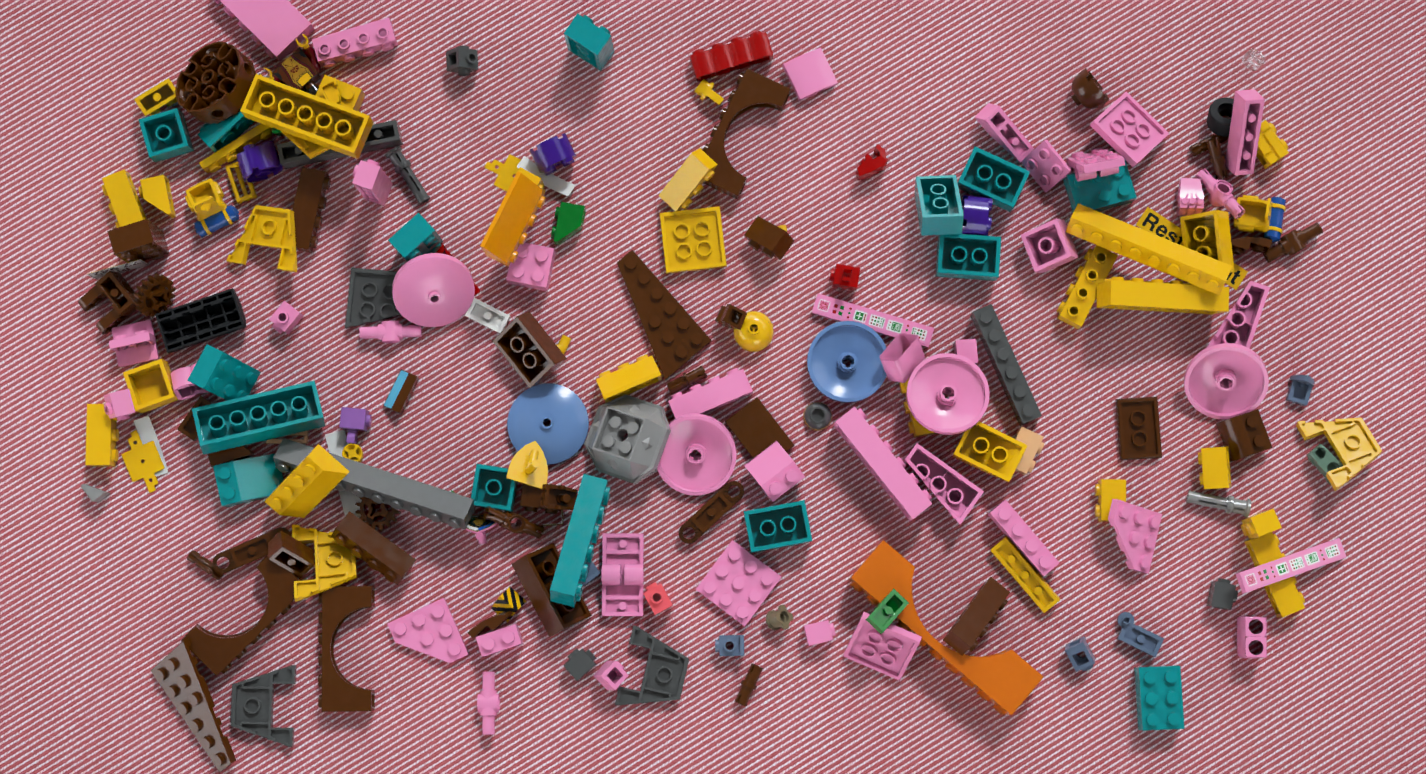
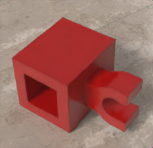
[829,264,860,291]

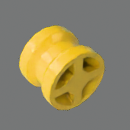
[342,443,363,462]

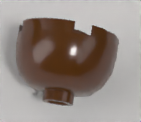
[1071,68,1110,109]

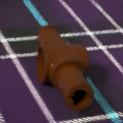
[1263,223,1323,263]
[483,506,544,539]

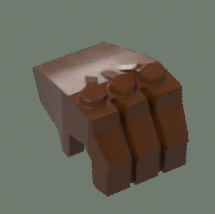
[540,484,578,510]

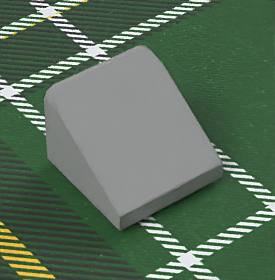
[81,484,110,503]

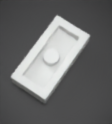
[465,298,511,334]

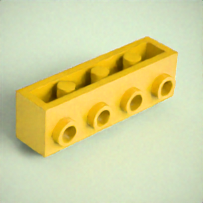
[1056,245,1118,330]

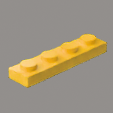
[199,124,273,174]
[990,536,1060,613]

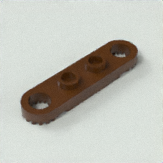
[679,481,744,544]
[213,527,291,573]

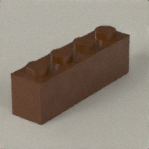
[292,167,331,253]
[331,511,416,585]
[943,577,1010,656]

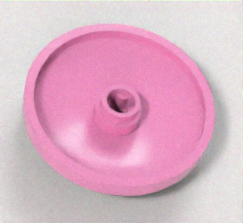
[392,253,475,327]
[1184,343,1269,420]
[906,353,990,435]
[657,414,737,495]

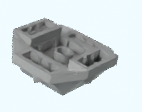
[584,395,671,484]

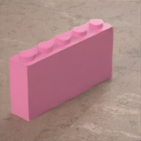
[213,0,314,62]

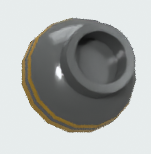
[803,402,832,431]

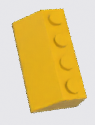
[264,444,350,518]

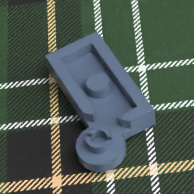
[1117,612,1164,657]

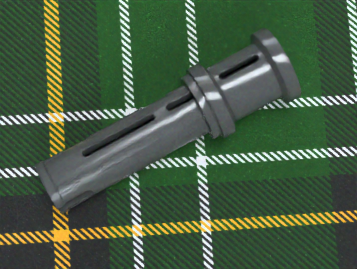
[385,146,430,205]

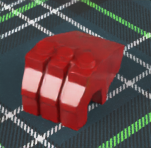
[856,144,888,181]

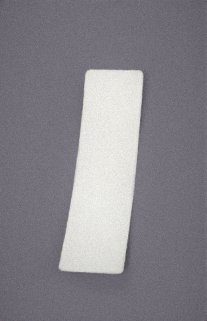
[517,156,575,196]
[134,416,168,477]

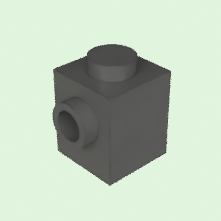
[1207,578,1238,610]
[563,649,597,681]

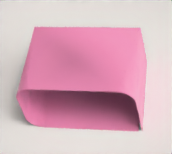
[879,333,925,383]
[1237,616,1267,659]

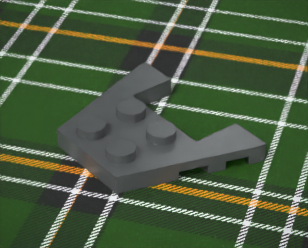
[615,626,689,705]
[231,665,297,747]

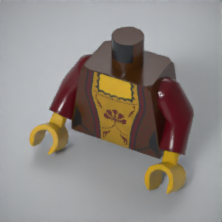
[258,34,321,95]

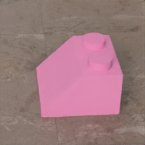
[744,441,805,502]

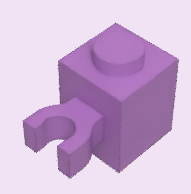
[339,407,372,444]

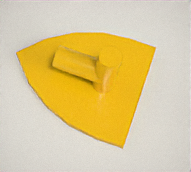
[506,441,548,489]

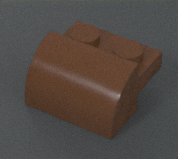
[1216,409,1273,462]

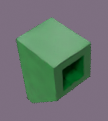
[551,202,586,245]

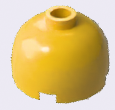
[733,311,774,352]

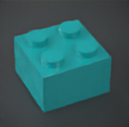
[139,108,194,163]
[471,464,518,512]

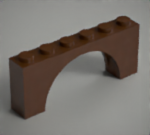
[703,68,791,200]
[181,555,302,676]
[318,586,375,712]

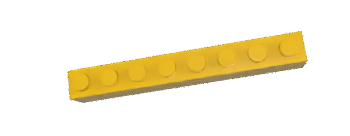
[1066,203,1232,295]

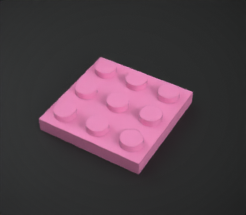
[1090,92,1169,167]
[696,540,781,626]
[843,612,922,681]

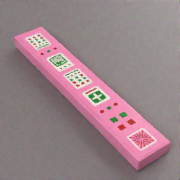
[812,294,934,348]
[1236,538,1346,594]

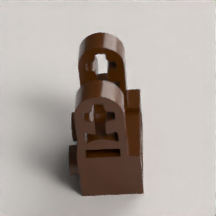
[78,271,137,335]

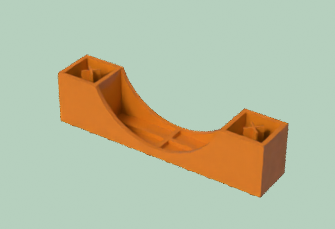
[849,540,1043,716]

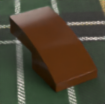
[467,611,513,638]

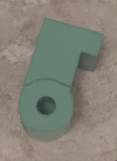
[1307,444,1343,485]

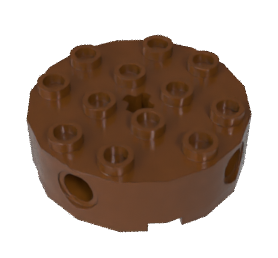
[175,41,256,124]

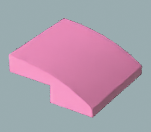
[782,48,838,101]

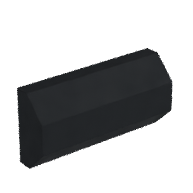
[155,288,246,353]

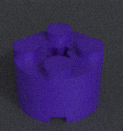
[529,133,576,176]
[236,141,283,183]
[961,195,993,236]

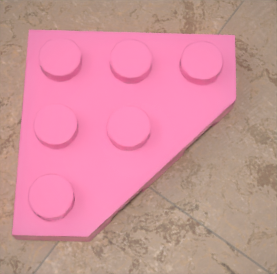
[1108,499,1162,574]
[387,598,469,663]

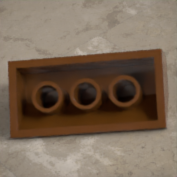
[512,543,592,638]

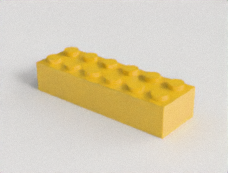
[240,74,374,159]
[1096,277,1229,315]

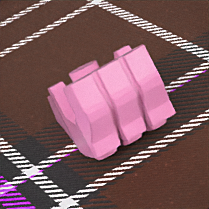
[1176,178,1204,216]

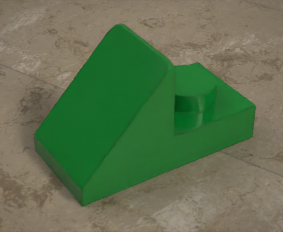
[865,589,909,634]

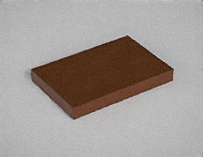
[725,397,795,458]
[1115,397,1162,460]

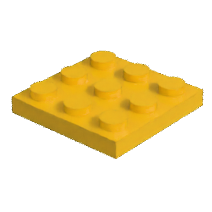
[660,206,727,274]

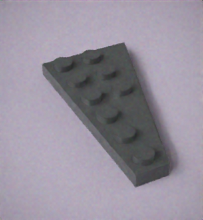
[345,268,402,329]

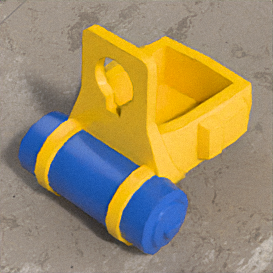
[185,178,239,238]
[1234,195,1286,242]

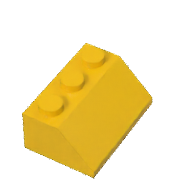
[596,354,662,403]

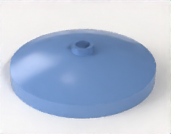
[807,321,887,403]
[507,383,589,465]

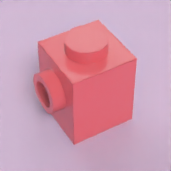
[643,582,673,616]

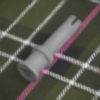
[1186,490,1251,518]

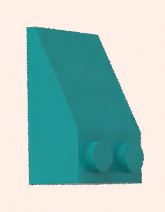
[213,453,284,507]

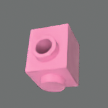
[269,301,303,335]
[103,389,135,421]
[593,661,629,690]

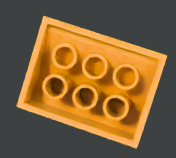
[480,171,546,267]

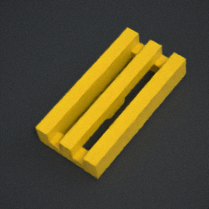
[225,161,258,204]

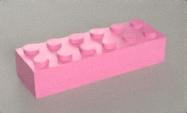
[833,406,932,521]

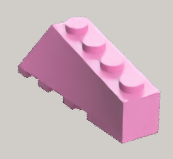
[1206,281,1270,349]
[903,443,984,525]

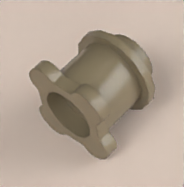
[766,605,793,631]

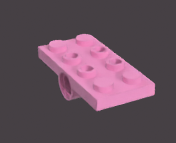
[1066,147,1125,182]
[601,533,644,616]

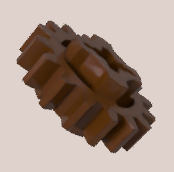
[133,273,176,318]
[355,497,401,530]

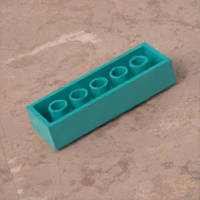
[192,381,325,455]
[550,474,610,607]

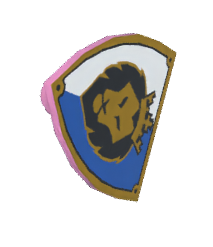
[466,514,498,544]

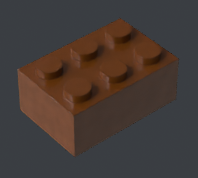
[107,219,169,263]
[493,311,567,388]

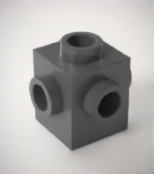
[446,46,478,76]

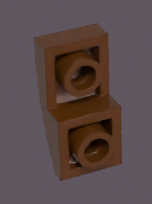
[1231,237,1272,255]

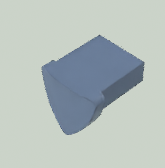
[1286,375,1315,406]

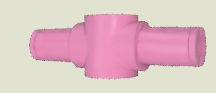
[1196,168,1246,219]
[359,321,422,343]
[477,672,500,735]

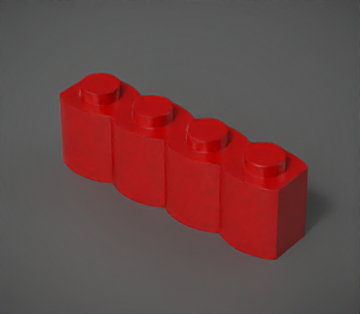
[690,31,773,82]

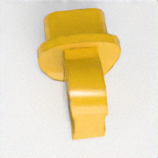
[695,79,724,105]

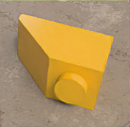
[139,175,176,218]

